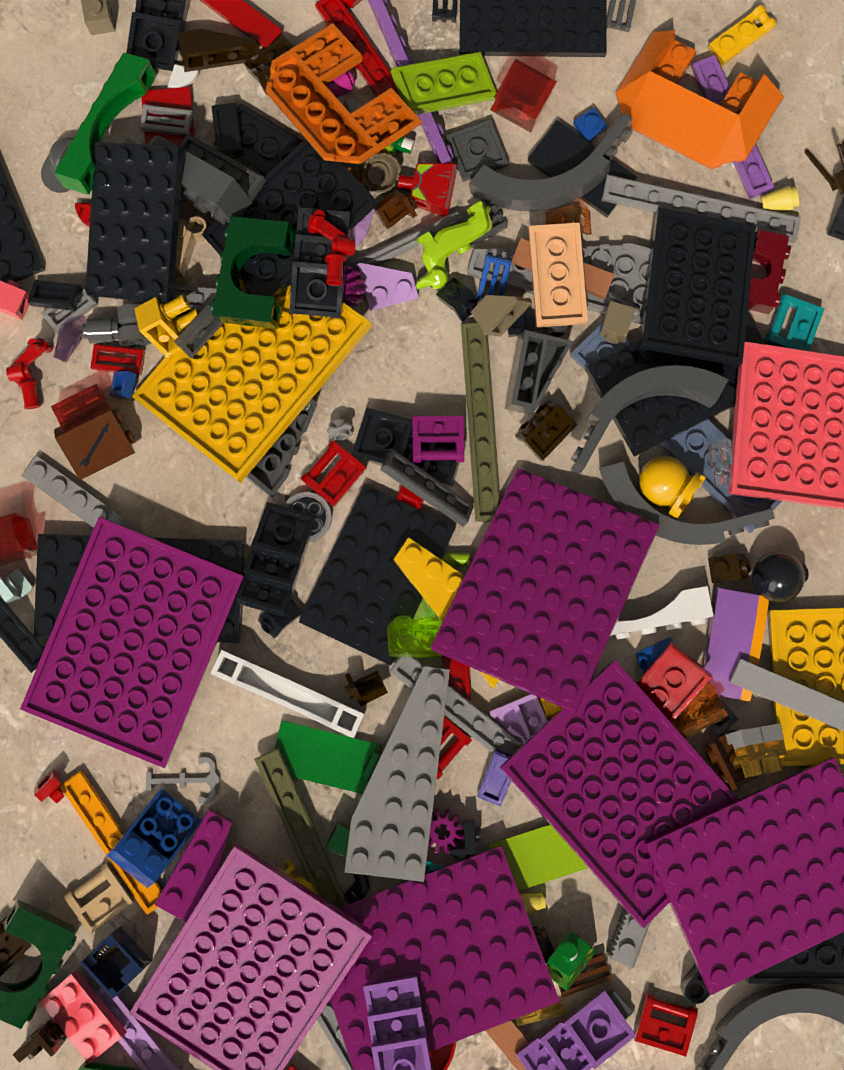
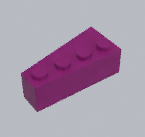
[155,807,232,922]

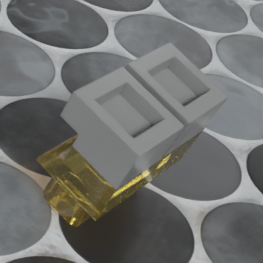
[725,723,787,778]

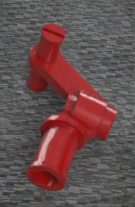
[308,210,356,286]
[6,338,53,410]

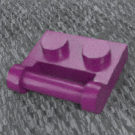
[412,416,464,463]

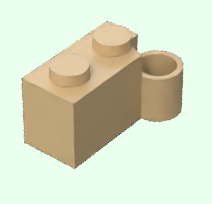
[175,216,208,279]

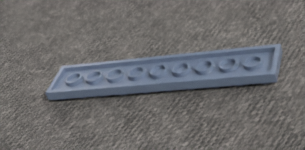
[570,324,782,533]

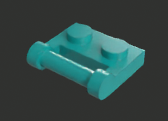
[764,294,825,351]

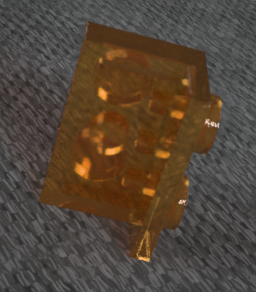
[673,681,728,739]

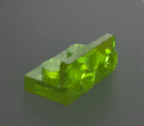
[387,616,443,658]

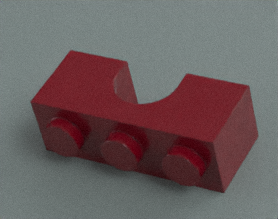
[748,230,791,314]

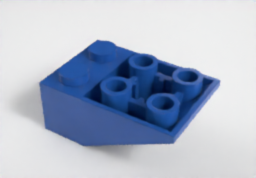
[106,788,202,888]

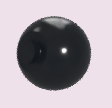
[752,551,809,603]

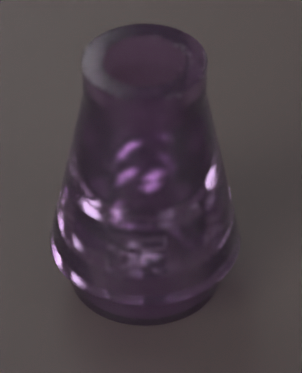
[53,323,83,363]

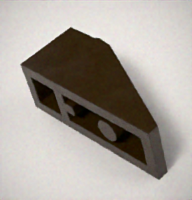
[177,29,257,72]

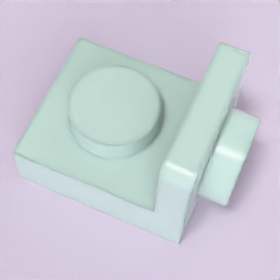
[0,569,33,604]

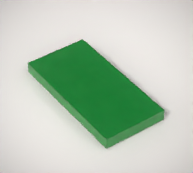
[274,720,382,794]

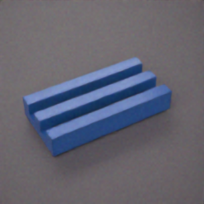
[477,252,513,301]

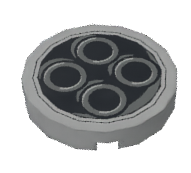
[284,492,332,542]

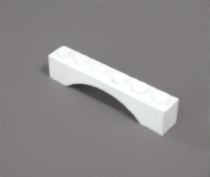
[611,586,714,640]
[210,650,365,738]

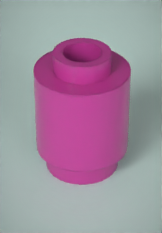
[325,70,355,98]

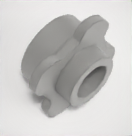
[327,419,353,441]

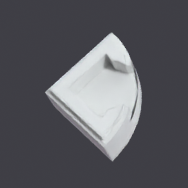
[168,64,199,88]

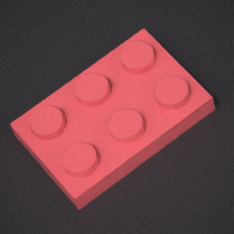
[40,970,127,1064]

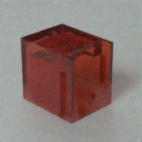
[490,58,557,133]
[0,512,37,566]

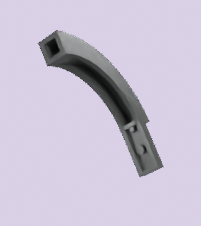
[469,113,633,211]
[571,365,729,475]
[599,462,775,545]
[696,984,844,1070]

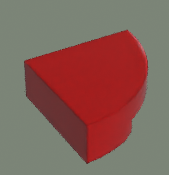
[75,203,91,227]

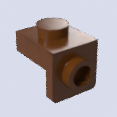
[374,190,417,229]

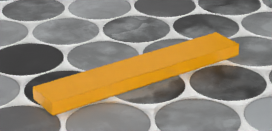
[60,770,163,915]

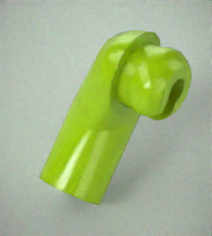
[441,552,470,568]

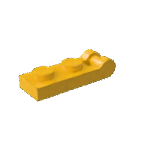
[708,4,778,66]

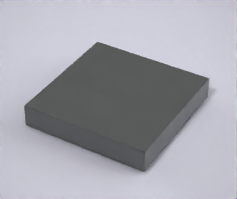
[445,118,509,182]

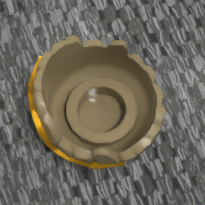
[360,152,401,193]

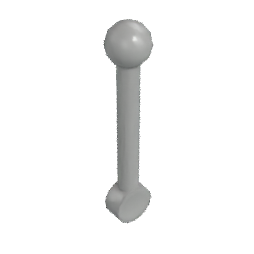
[607,290,641,317]

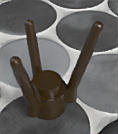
[805,141,844,194]

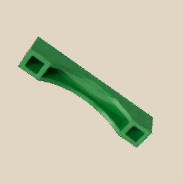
[54,52,156,195]

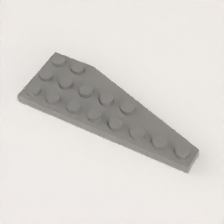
[467,243,652,325]
[344,666,450,882]

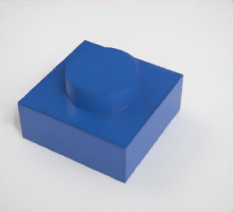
[573,108,608,143]
[109,371,137,399]

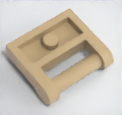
[64,863,134,934]

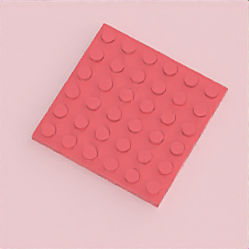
[728,342,844,509]

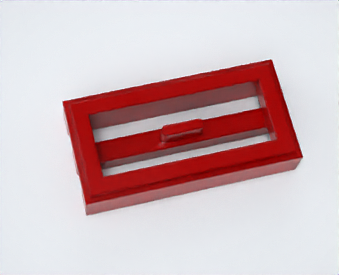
[90,344,145,376]

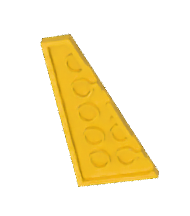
[393,537,499,689]

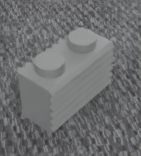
[606,908,651,968]

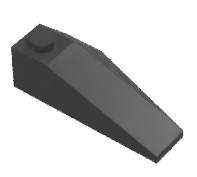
[246,399,318,497]

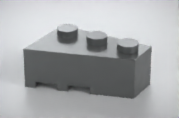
[505,330,574,414]

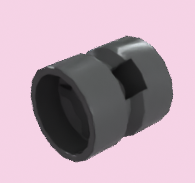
[117,304,151,347]

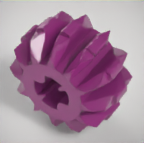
[343,266,367,308]
[428,808,464,853]

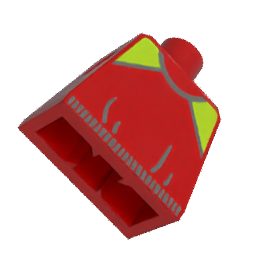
[398,163,457,217]

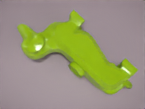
[416,201,492,290]

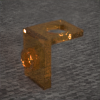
[546,204,592,235]

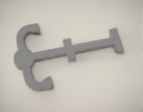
[146,757,220,804]

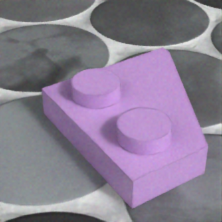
[357,263,419,311]
[489,694,548,744]

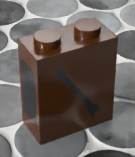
[54,402,136,480]

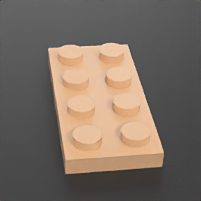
[528,223,588,327]

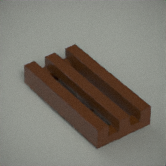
[556,953,612,997]

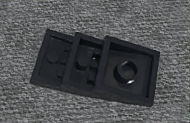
[126,0,190,71]
[289,207,351,318]
[352,408,467,487]
[235,502,316,617]

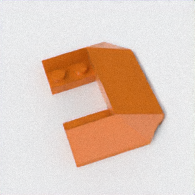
[266,23,422,164]
[616,30,784,170]

